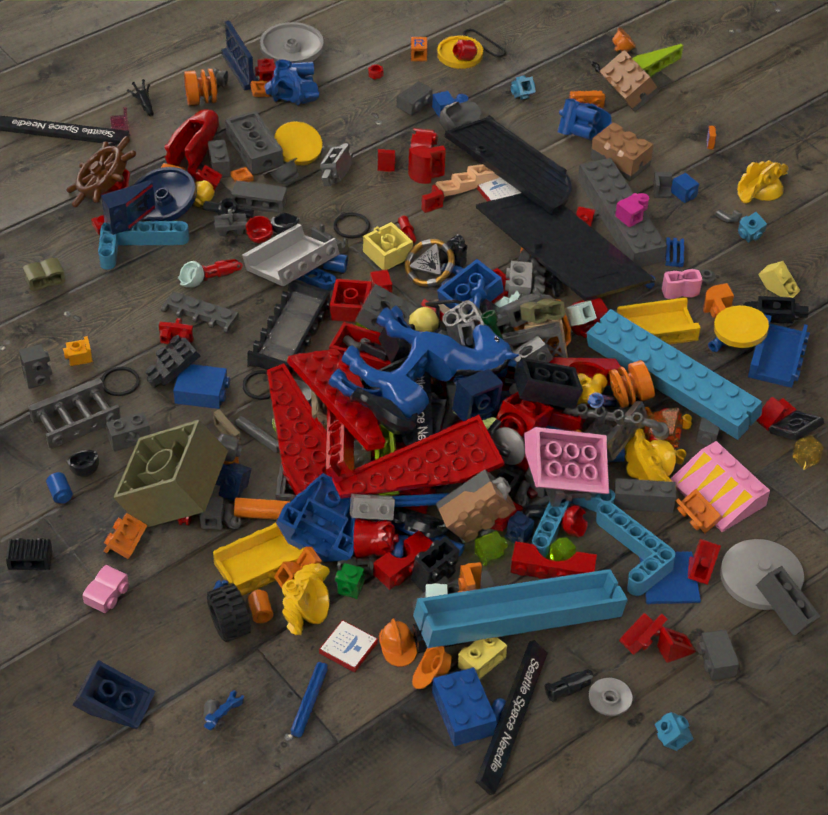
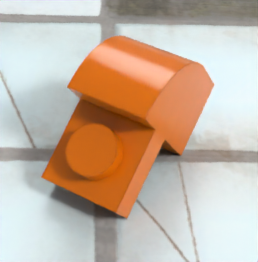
[703,283,734,318]
[274,546,322,588]

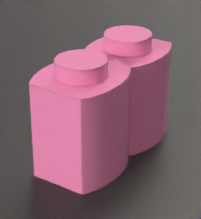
[662,269,702,299]
[83,565,129,613]

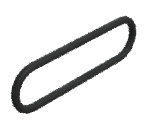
[463,29,506,57]

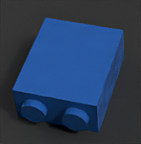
[173,364,230,409]

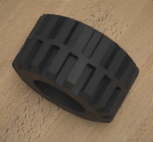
[207,583,251,642]

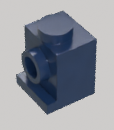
[504,511,534,544]

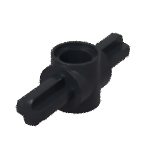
[203,198,254,219]

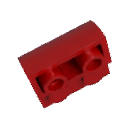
[408,145,446,184]

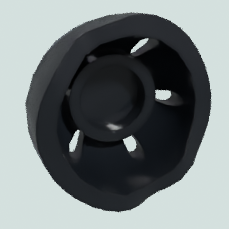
[271,213,299,234]
[67,450,99,477]

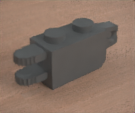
[321,143,353,187]
[496,294,553,327]

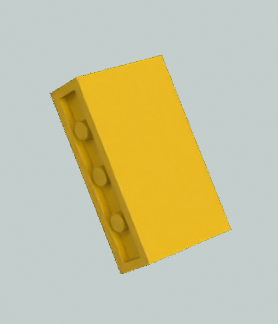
[617,297,701,345]
[213,522,305,596]

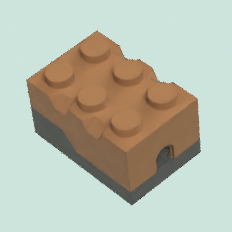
[600,50,660,112]
[590,122,654,181]
[436,469,516,543]

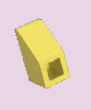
[758,261,800,298]

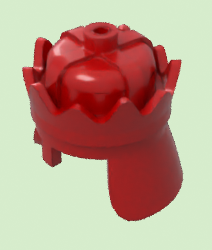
[354,518,399,558]

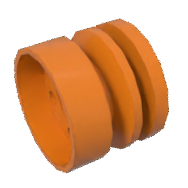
[184,68,218,106]
[609,360,655,408]

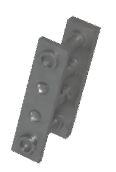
[28,378,121,449]

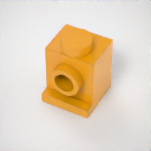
[63,336,93,366]

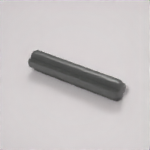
[235,416,279,453]

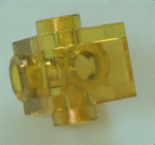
[792,435,824,470]

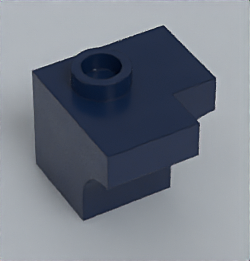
[215,462,252,501]

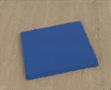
[639,551,701,604]

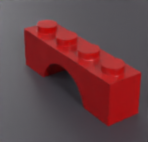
[548,357,621,386]
[510,541,597,579]

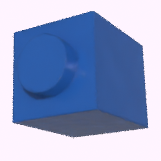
[671,173,699,203]

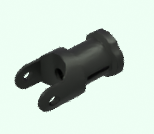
[337,556,373,575]

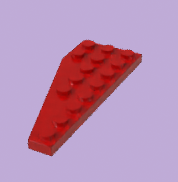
[267,364,346,495]
[332,415,505,499]

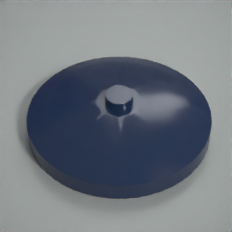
[134,167,197,221]

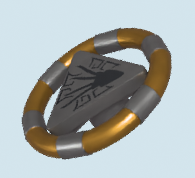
[405,239,455,287]

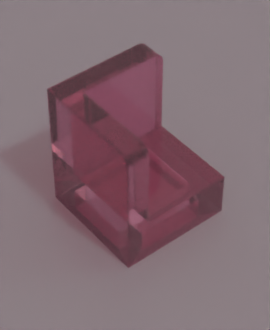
[110,107,129,131]

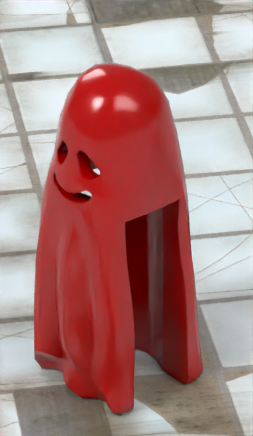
[164,109,219,176]

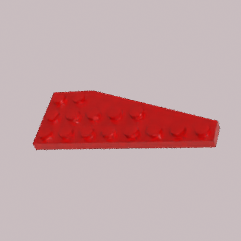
[287,349,386,451]

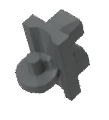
[214,209,247,236]

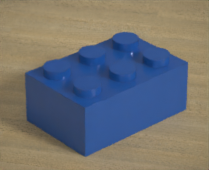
[437,259,504,314]
[432,667,497,746]

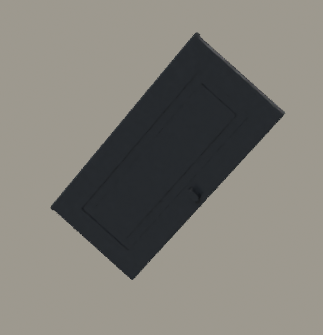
[476,193,656,301]

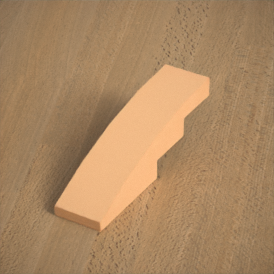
[436,164,499,197]

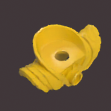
[737,160,789,203]
[624,428,676,482]
[282,563,330,635]

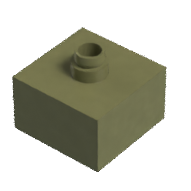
[113,420,228,528]

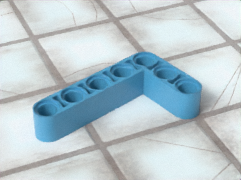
[98,221,189,270]
[532,489,615,558]
[596,501,675,596]

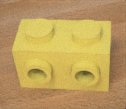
[458,637,507,680]

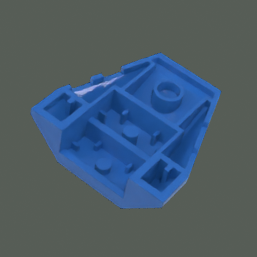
[276,473,356,562]

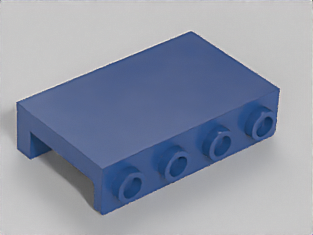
[748,314,810,388]

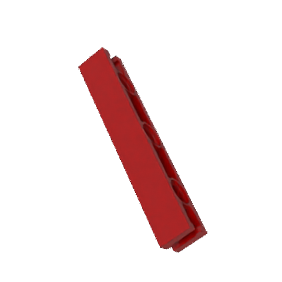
[326,407,354,483]

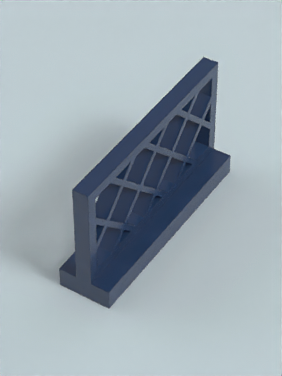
[221,21,258,91]

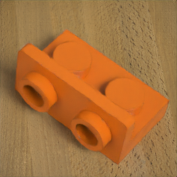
[569,90,605,108]
[103,513,147,559]

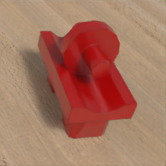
[159,318,194,344]

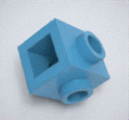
[511,75,536,100]
[738,212,767,243]
[655,712,693,751]

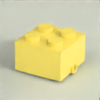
[363,222,413,270]

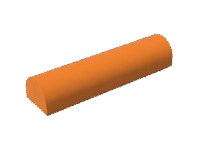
[234,498,291,520]

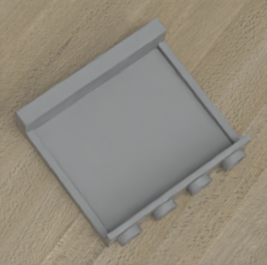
[242,224,339,286]

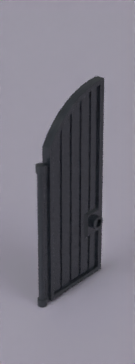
[444,115,571,214]

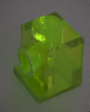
[474,531,508,566]
[546,537,577,561]

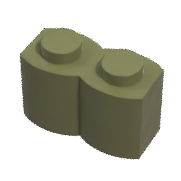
[23,258,65,291]
[520,298,565,323]

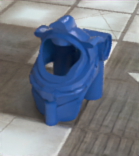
[265,59,319,105]
[557,98,612,140]

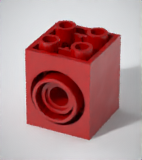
[496,392,554,443]

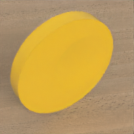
[437,36,483,69]
[274,121,322,166]
[714,306,769,348]

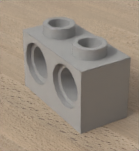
[505,261,533,298]
[350,494,395,520]

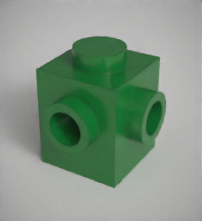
[335,563,364,599]

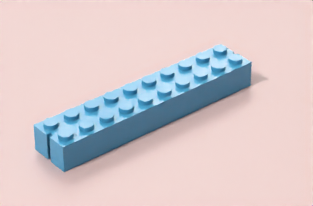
[587,309,762,440]
[413,569,628,648]

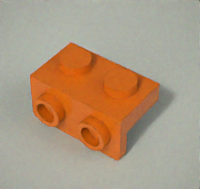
[675,489,723,534]
[457,562,482,593]

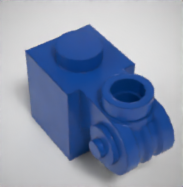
[432,91,468,117]

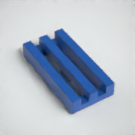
[665,237,684,267]

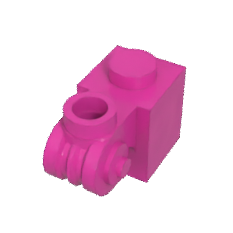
[615,193,649,228]

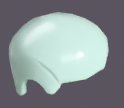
[178,261,204,288]

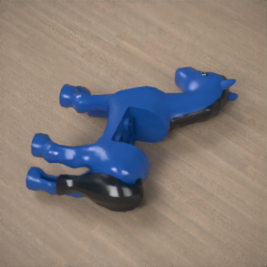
[328,305,519,435]

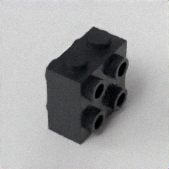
[411,536,460,593]

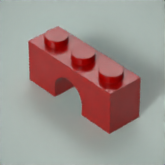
[373,530,433,590]

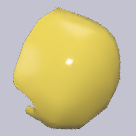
[409,307,439,332]

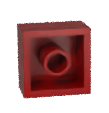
[330,279,373,322]

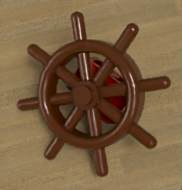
[66,136,136,208]

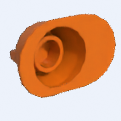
[612,27,635,52]
[379,618,417,667]
[412,646,452,689]

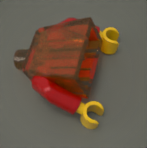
[640,408,692,464]

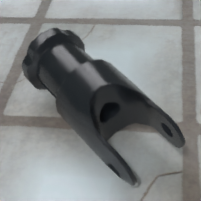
[544,669,594,702]

